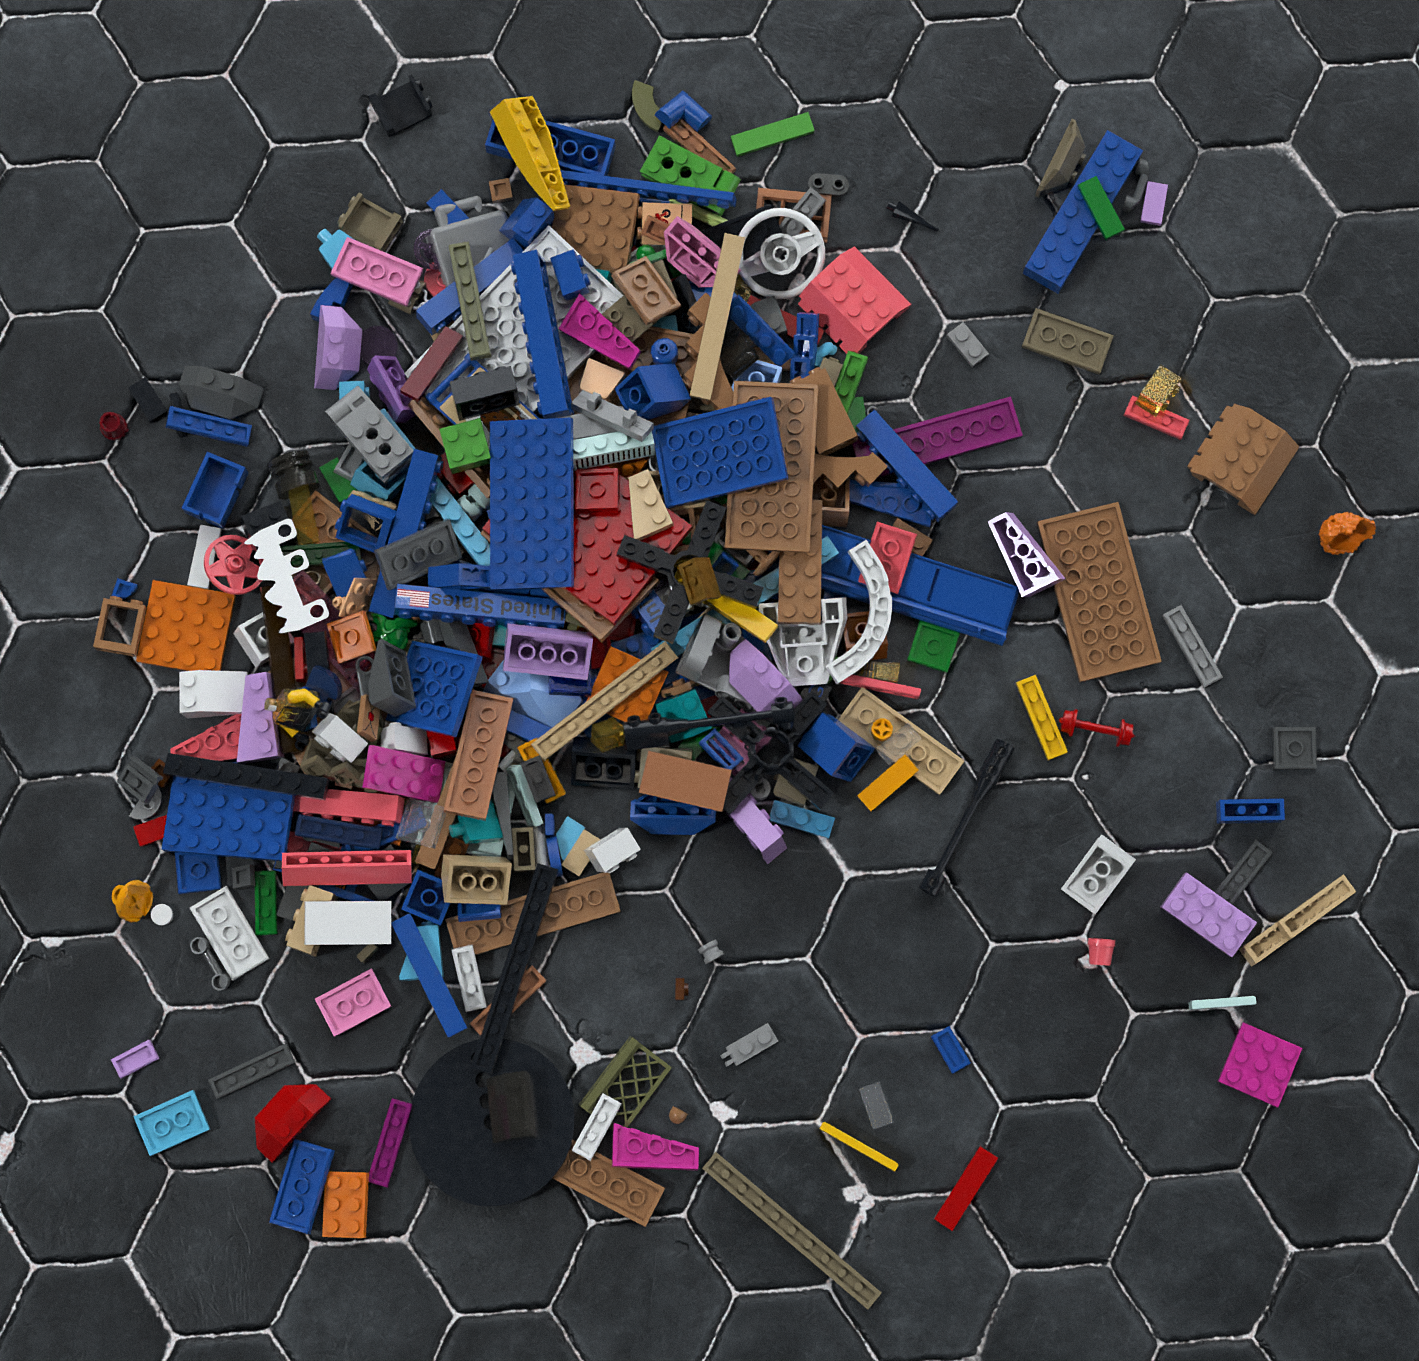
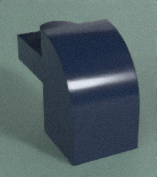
[305,665,342,715]

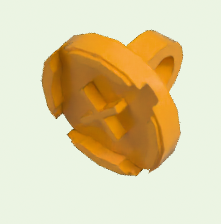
[111,880,153,923]

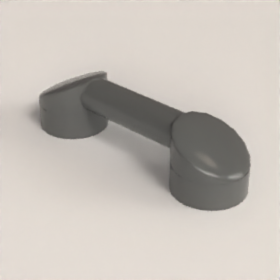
[1122,158,1149,213]
[190,937,231,991]

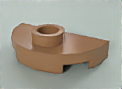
[660,678,700,698]

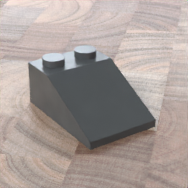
[368,639,416,717]

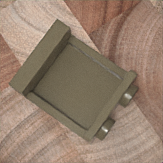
[337,193,403,252]

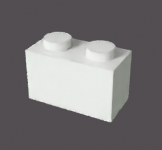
[381,722,428,756]

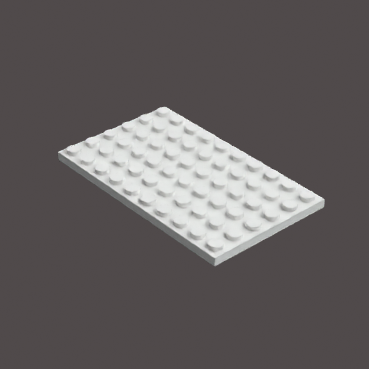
[404,225,623,414]

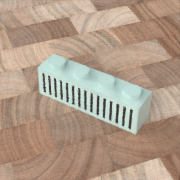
[573,431,655,471]

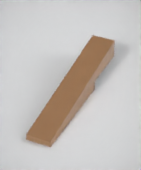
[415,754,457,869]

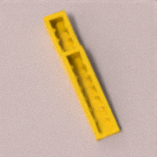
[675,565,778,643]

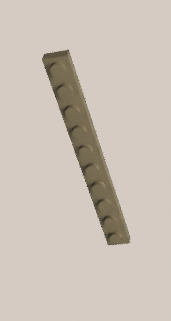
[702,1152,882,1309]

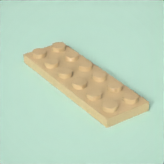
[838,687,964,796]

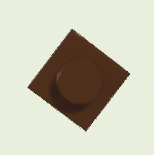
[151,759,173,789]
[675,978,689,1001]

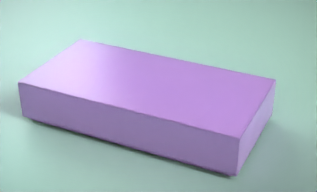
[1140,181,1168,226]
[111,1040,160,1079]

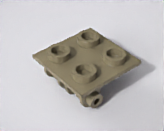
[602,295,659,342]

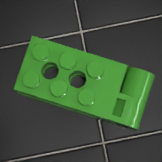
[640,135,741,216]

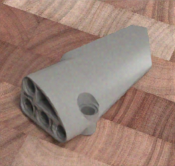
[676,613,798,726]

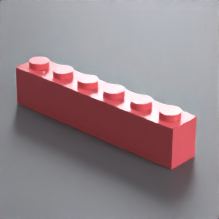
[292,789,405,827]
[282,850,412,886]

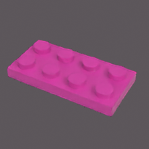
[362,745,445,803]

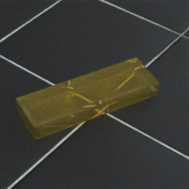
[287,481,320,545]

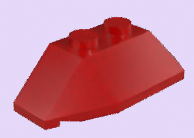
[255,1084,331,1163]

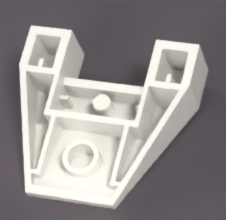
[759,598,847,686]

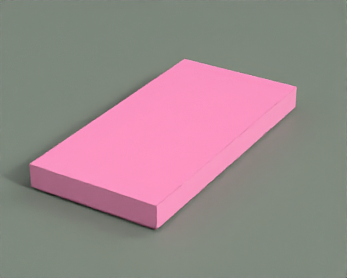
[330,237,423,307]

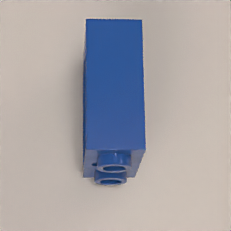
[335,494,397,552]
[428,563,491,590]

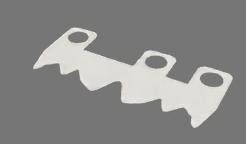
[244,519,329,633]

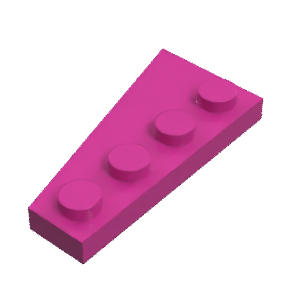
[559,293,641,370]
[612,1123,699,1171]

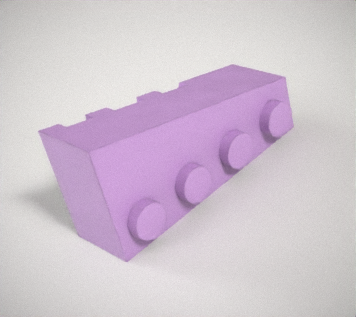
[988,512,1065,597]
[237,672,284,764]

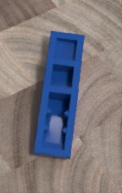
[790,312,819,381]

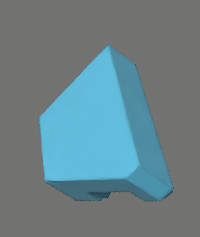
[556,816,585,860]

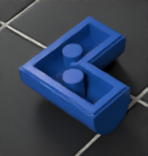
[654,90,712,132]

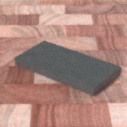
[374,519,463,590]

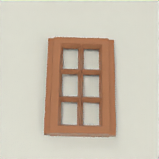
[756,188,832,243]

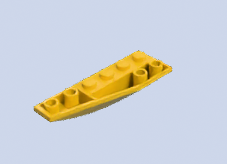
[490,96,570,211]

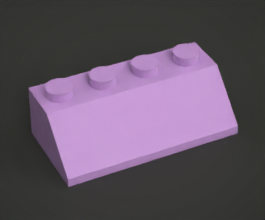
[503,623,593,680]

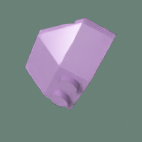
[314,305,362,390]
[729,639,803,712]

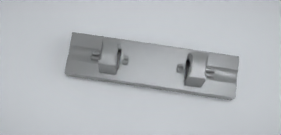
[571,390,654,442]

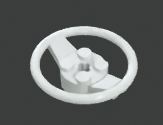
[739,208,825,299]

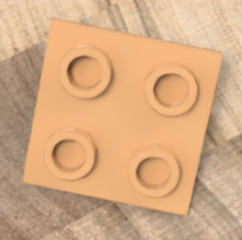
[332,578,378,617]

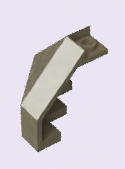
[300,700,385,793]

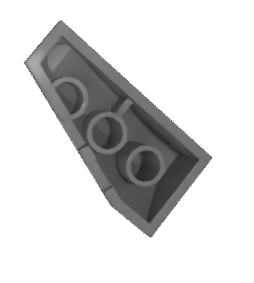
[720,296,788,358]

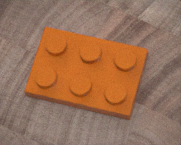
[322,1172,369,1238]

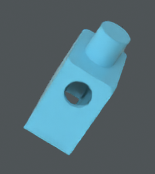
[317,229,355,270]

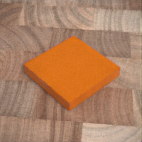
[327,611,376,664]

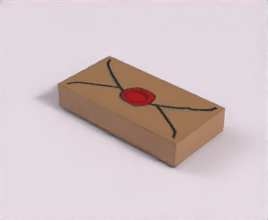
[357,694,380,742]

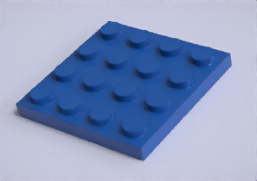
[386,641,483,737]

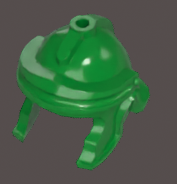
[370,614,419,650]

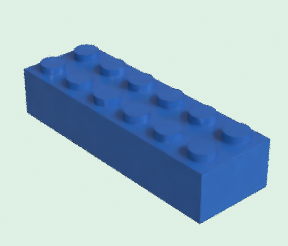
[485,120,616,176]

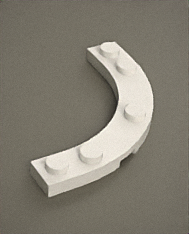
[825,540,892,684]

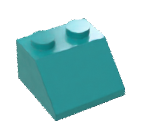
[654,688,712,743]

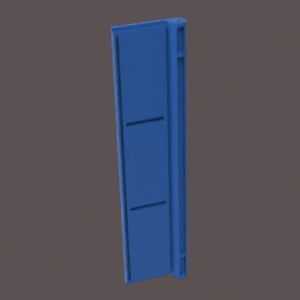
[766,525,1019,646]

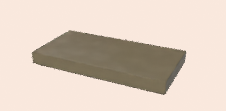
[1022,308,1114,375]

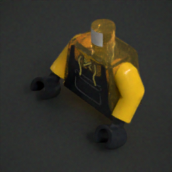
[264,688,331,751]

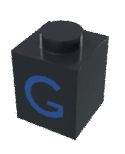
[798,684,832,702]

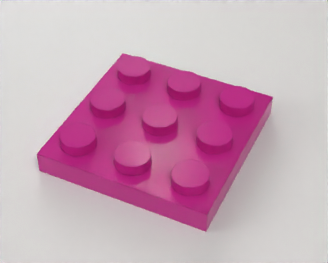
[1217,1022,1302,1108]

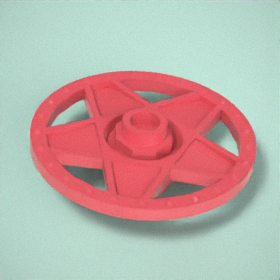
[204,535,264,595]

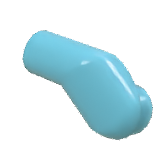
[815,342,837,368]

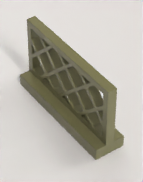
[579,1036,672,1131]

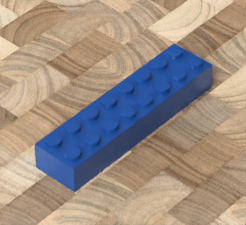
[1023,130,1143,294]
[511,249,574,419]

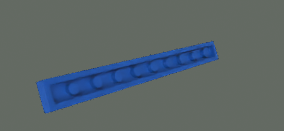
[560,170,737,209]

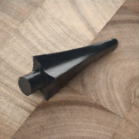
[886,201,939,231]

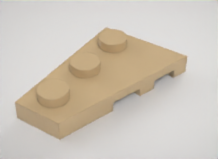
[629,469,674,541]

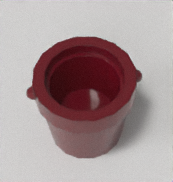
[99,412,128,441]

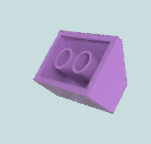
[367,355,416,423]

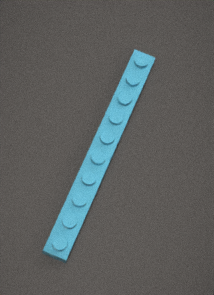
[380,408,490,566]
[651,536,839,657]

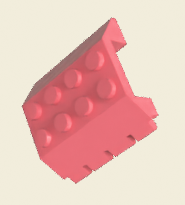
[798,246,911,354]

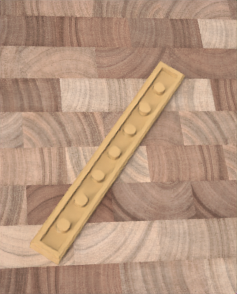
[689,233,745,401]
[531,641,678,761]

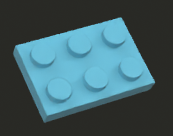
[133,1090,211,1156]

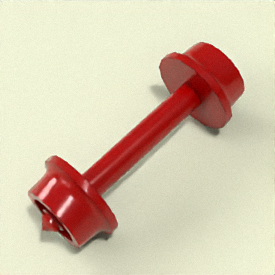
[1059,709,1135,747]

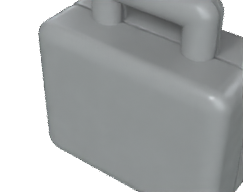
[425,196,509,288]

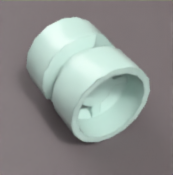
[457,484,490,522]

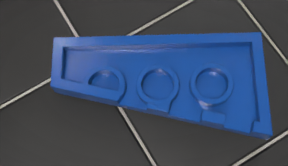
[849,480,931,527]

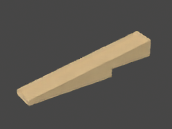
[1239,874,1356,966]

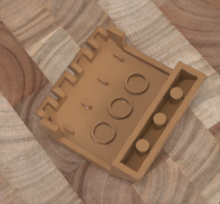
[1187,404,1299,515]

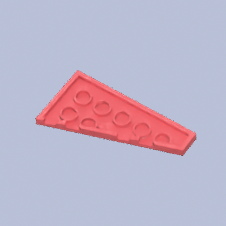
[170,714,242,762]

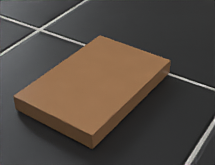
[611,256,681,325]

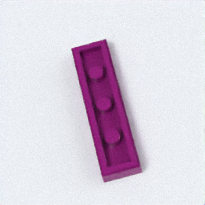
[369,1098,413,1188]

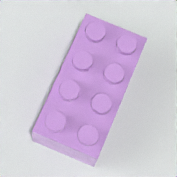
[1160,872,1257,957]

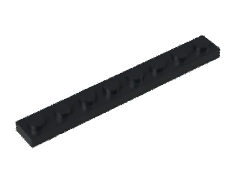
[163,753,330,800]

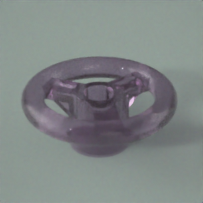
[414,229,440,270]

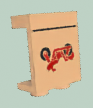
[636,202,692,245]

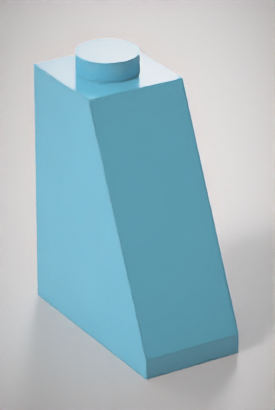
[399,921,444,981]

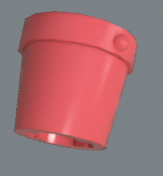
[1087,938,1116,966]

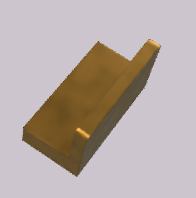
[678,557,721,605]

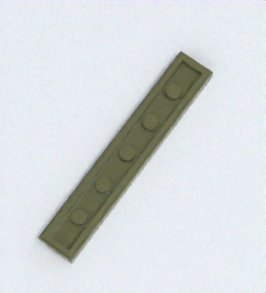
[448,241,491,361]

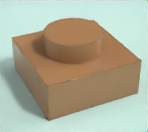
[489,178,513,203]

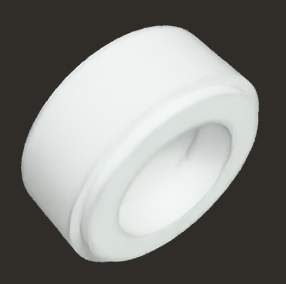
[151,904,173,926]

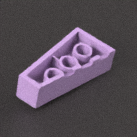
[725,776,787,864]

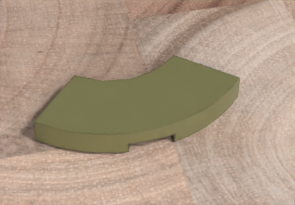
[632,80,662,132]

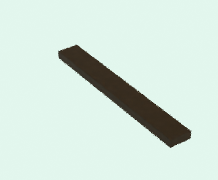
[260,586,304,754]

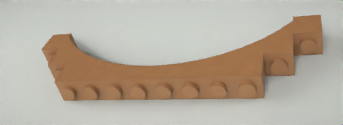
[683,293,888,490]

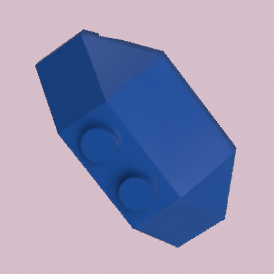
[630,794,716,835]

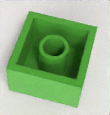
[439,418,491,474]

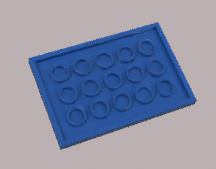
[652,397,789,509]
[161,776,295,861]

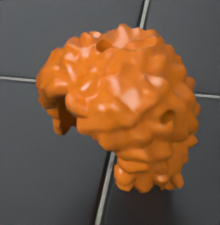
[1319,512,1376,555]

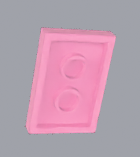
[315,968,392,1037]

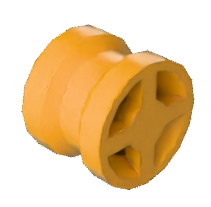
[871,718,893,741]

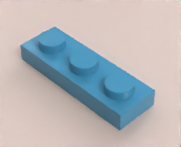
[769,800,835,839]

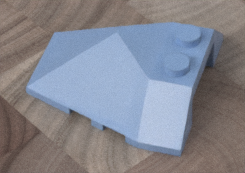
[483,660,583,728]

